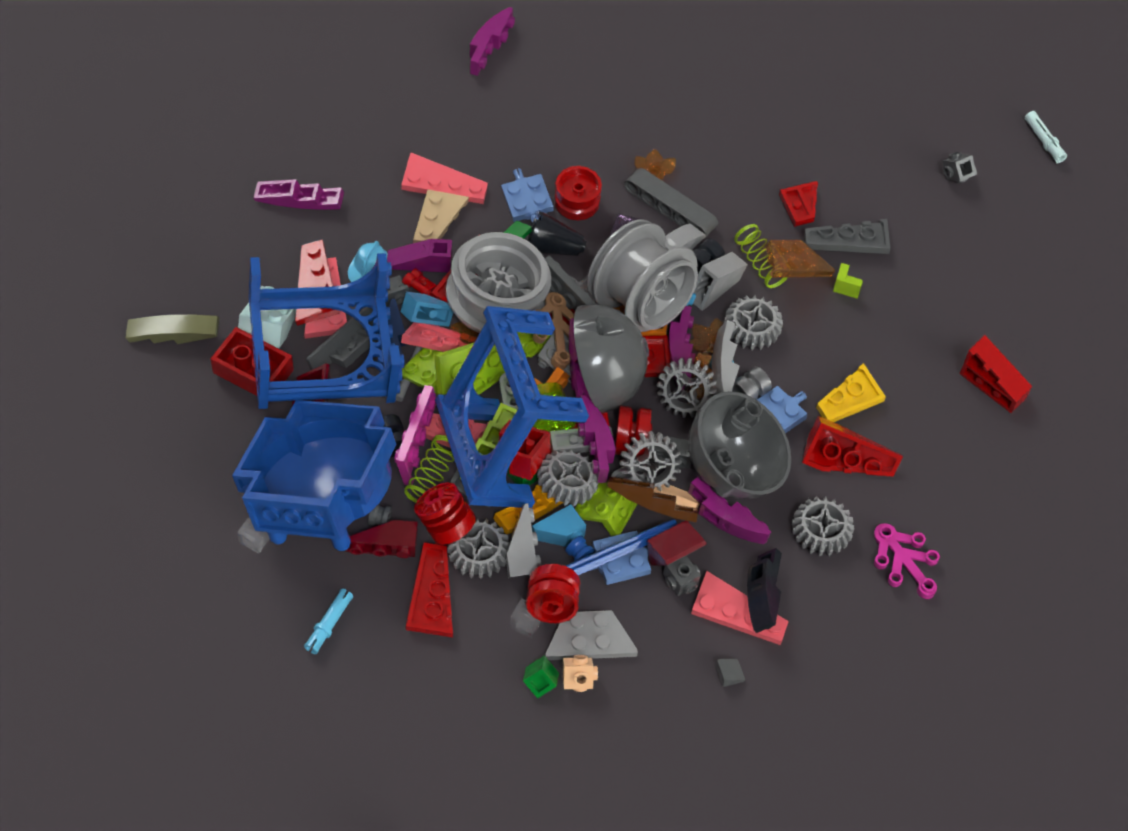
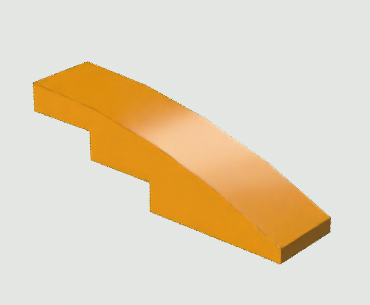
[493,485,563,535]

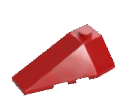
[802,416,903,477]

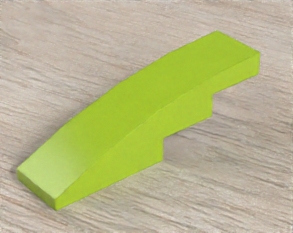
[459,403,517,480]

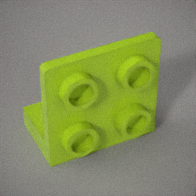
[402,348,442,397]
[575,482,637,537]

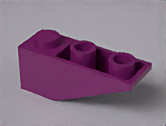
[387,239,452,273]

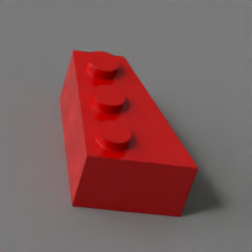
[960,335,1032,413]

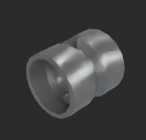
[732,366,772,400]

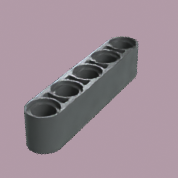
[624,168,718,239]

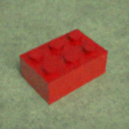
[210,327,294,396]

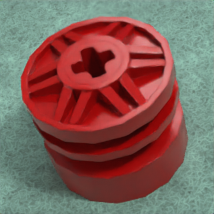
[414,482,476,545]

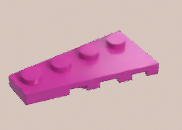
[394,385,436,485]

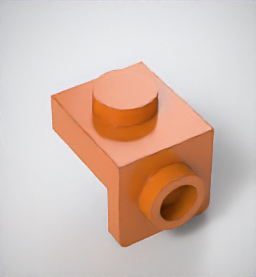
[534,367,570,396]

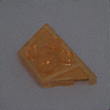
[766,240,835,278]

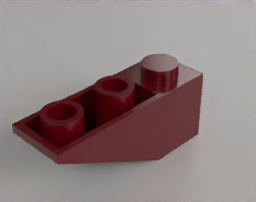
[345,520,418,558]

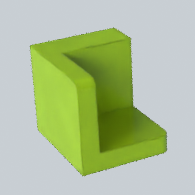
[833,263,863,299]

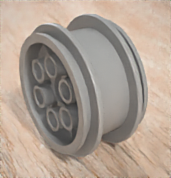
[446,232,552,333]

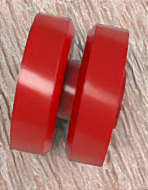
[554,166,602,221]
[615,405,652,457]
[526,564,580,623]

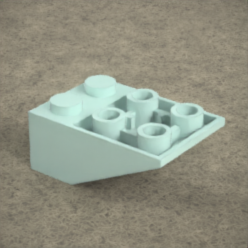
[238,286,296,348]

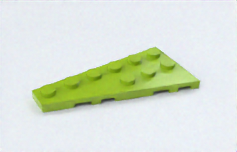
[435,332,550,395]

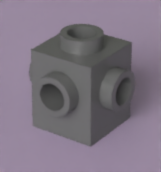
[942,152,977,183]
[663,555,700,596]

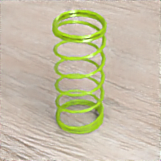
[734,224,790,288]
[404,435,455,503]

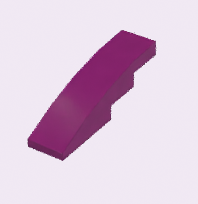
[253,179,344,210]

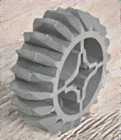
[724,295,783,350]
[657,358,717,418]
[619,431,682,492]
[537,448,598,507]
[792,496,854,556]
[447,518,509,580]

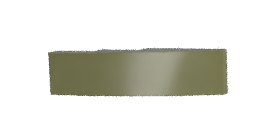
[125,315,219,344]

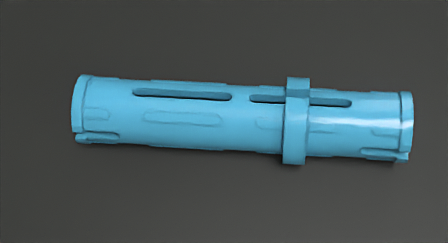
[304,589,353,654]

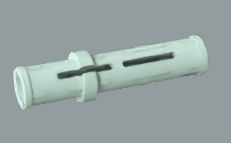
[1024,111,1067,163]

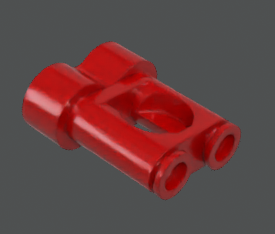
[402,268,437,296]

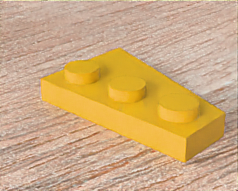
[816,363,886,422]

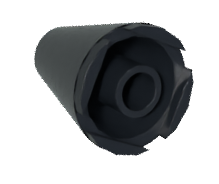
[527,210,587,256]

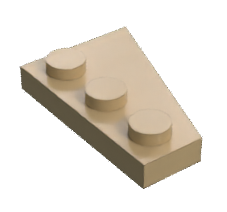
[413,189,469,243]

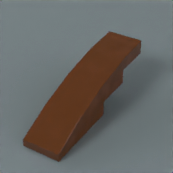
[607,477,698,522]

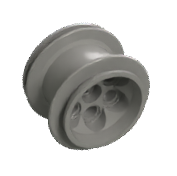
[587,219,698,332]

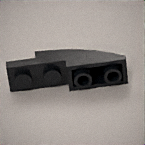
[747,548,782,633]

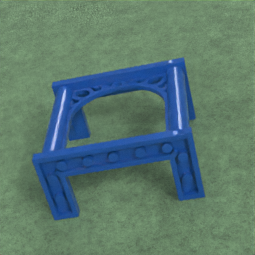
[248,253,404,409]
[435,306,589,508]

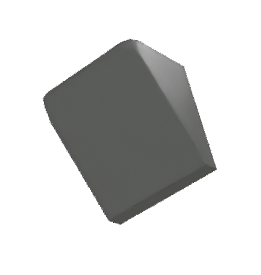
[715,659,745,687]

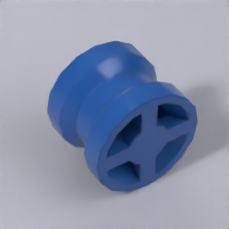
[565,536,595,562]

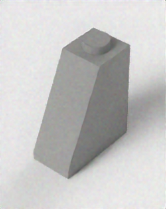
[693,252,748,311]

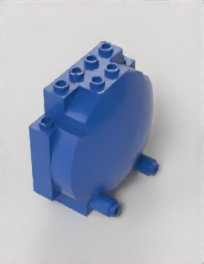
[232,400,396,551]

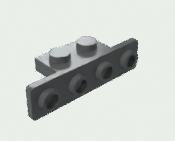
[306,307,377,370]

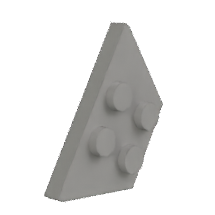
[545,610,638,660]

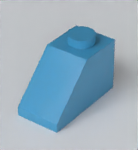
[400,291,454,327]
[532,504,586,547]

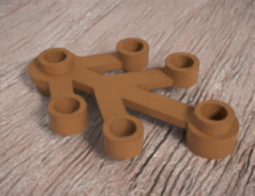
[532,292,575,370]

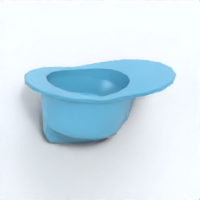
[348,241,388,282]

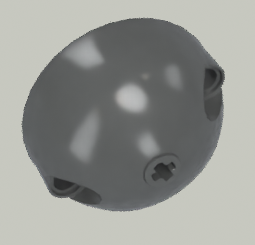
[574,304,649,414]
[689,391,791,499]

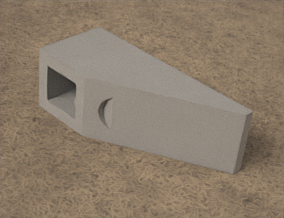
[505,503,541,578]

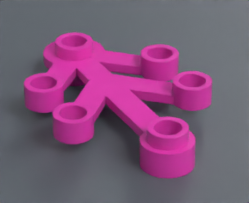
[874,523,940,599]

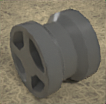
[368,504,392,526]

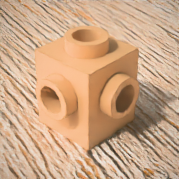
[563,655,598,692]

